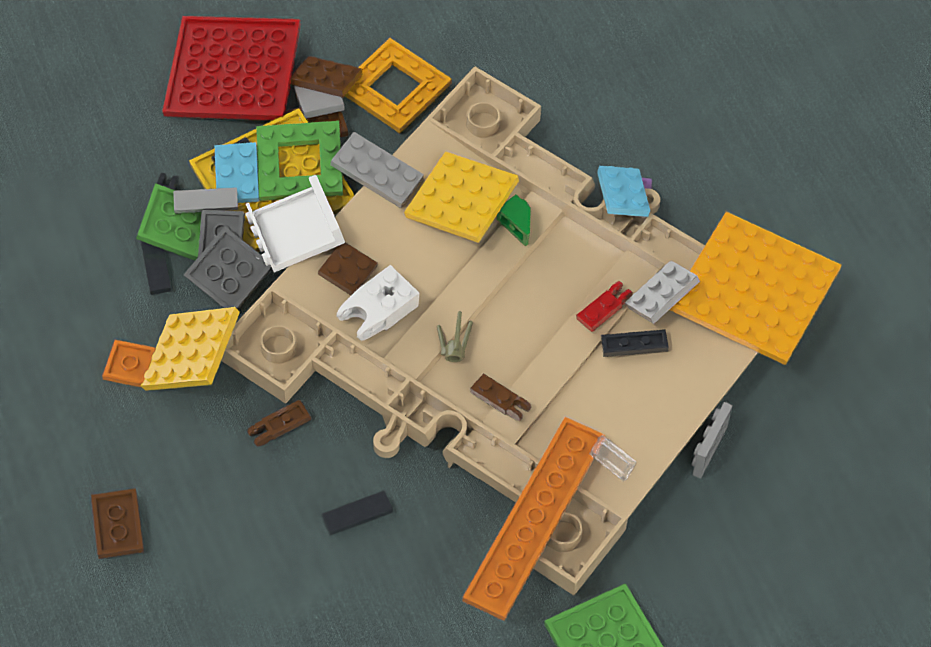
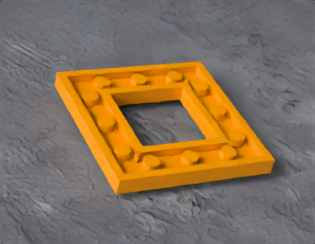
[345,38,452,133]

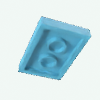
[215,142,259,203]
[597,166,650,217]

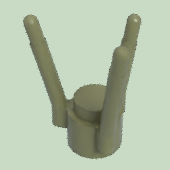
[437,311,473,362]

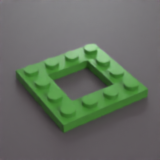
[256,121,343,201]

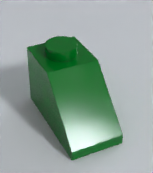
[496,194,531,246]

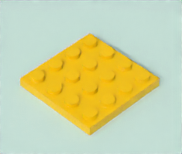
[404,151,519,243]
[140,307,240,391]

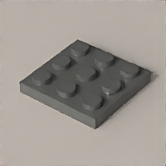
[184,226,272,310]

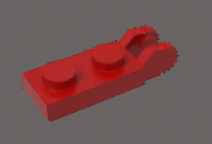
[576,281,633,332]

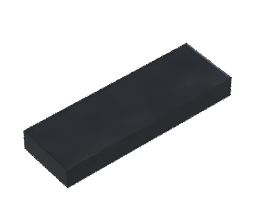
[140,241,172,295]
[601,329,669,357]
[322,491,393,536]

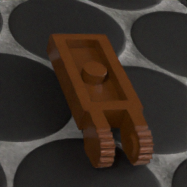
[470,373,531,421]
[247,400,311,446]

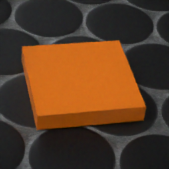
[102,340,156,387]

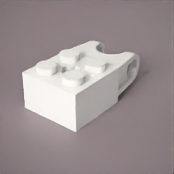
[336,265,419,341]

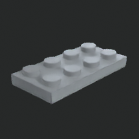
[330,132,424,208]

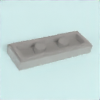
[173,187,238,213]

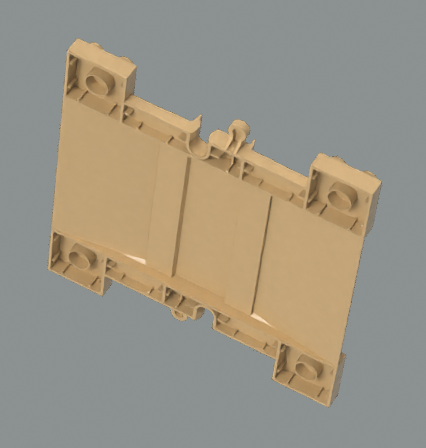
[221,67,759,595]

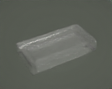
[589,435,637,481]

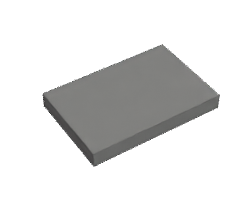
[292,85,345,118]

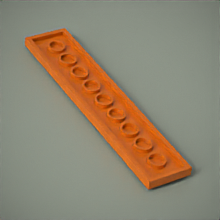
[462,417,605,621]

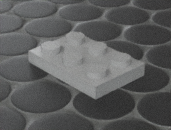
[625,261,700,324]
[692,402,732,478]

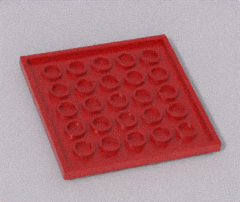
[162,16,301,120]

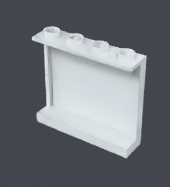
[245,175,345,272]

